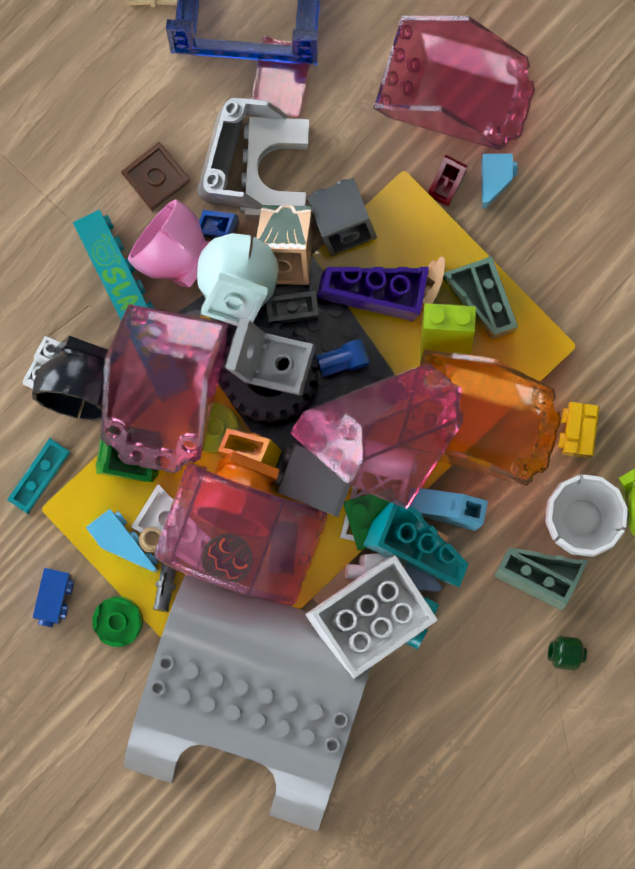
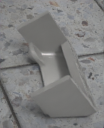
[198,98,287,210]

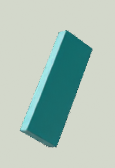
[7,438,71,515]

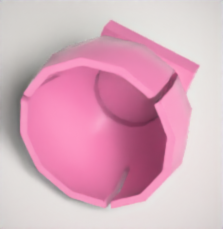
[128,199,211,288]

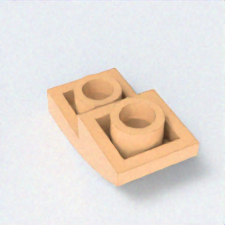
[422,256,445,309]

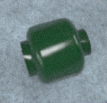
[548,636,587,671]

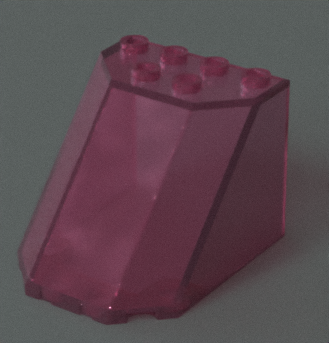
[373,16,535,150]
[101,304,228,473]
[290,363,463,508]

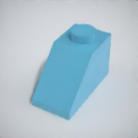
[481,154,517,208]

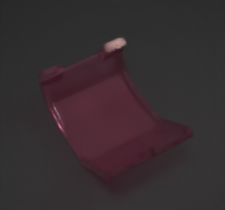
[154,463,328,606]

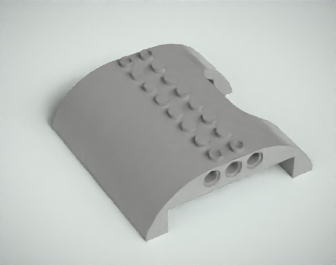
[123,573,371,831]

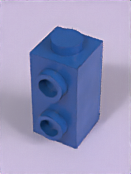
[32,568,74,628]

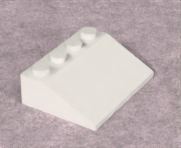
[305,555,437,678]

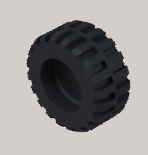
[221,323,318,423]

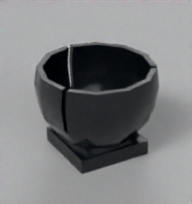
[32,336,116,421]

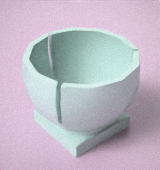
[197,233,279,326]

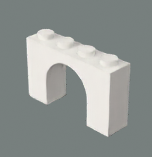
[240,117,309,220]

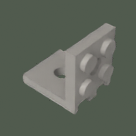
[225,318,316,396]

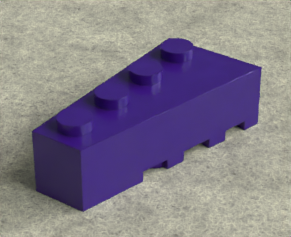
[317,267,429,322]

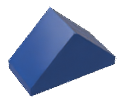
[199,210,240,240]

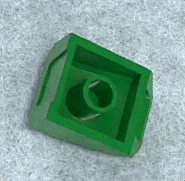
[95,423,163,483]

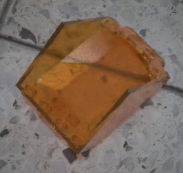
[397,349,561,486]

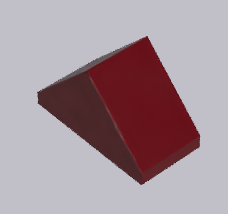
[428,155,468,207]

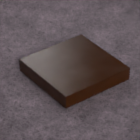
[121,142,190,211]

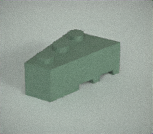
[443,256,518,340]
[494,548,588,611]

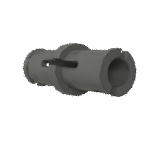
[153,559,178,612]

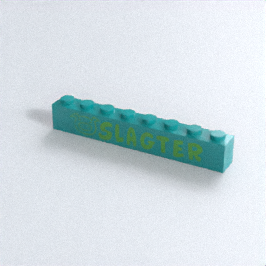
[73,209,190,402]

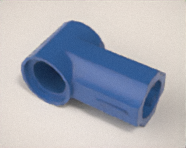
[316,339,370,377]

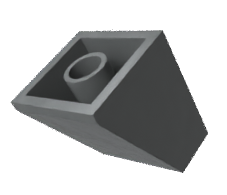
[307,178,377,257]
[273,443,357,517]

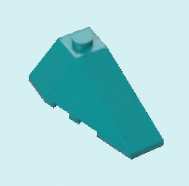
[363,499,469,587]

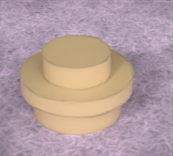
[139,527,165,553]

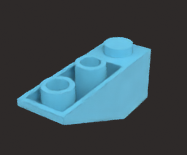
[405,487,488,531]
[86,509,158,573]

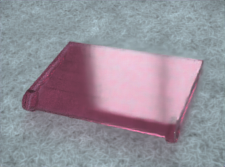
[251,36,312,118]

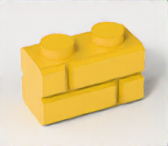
[558,402,600,458]

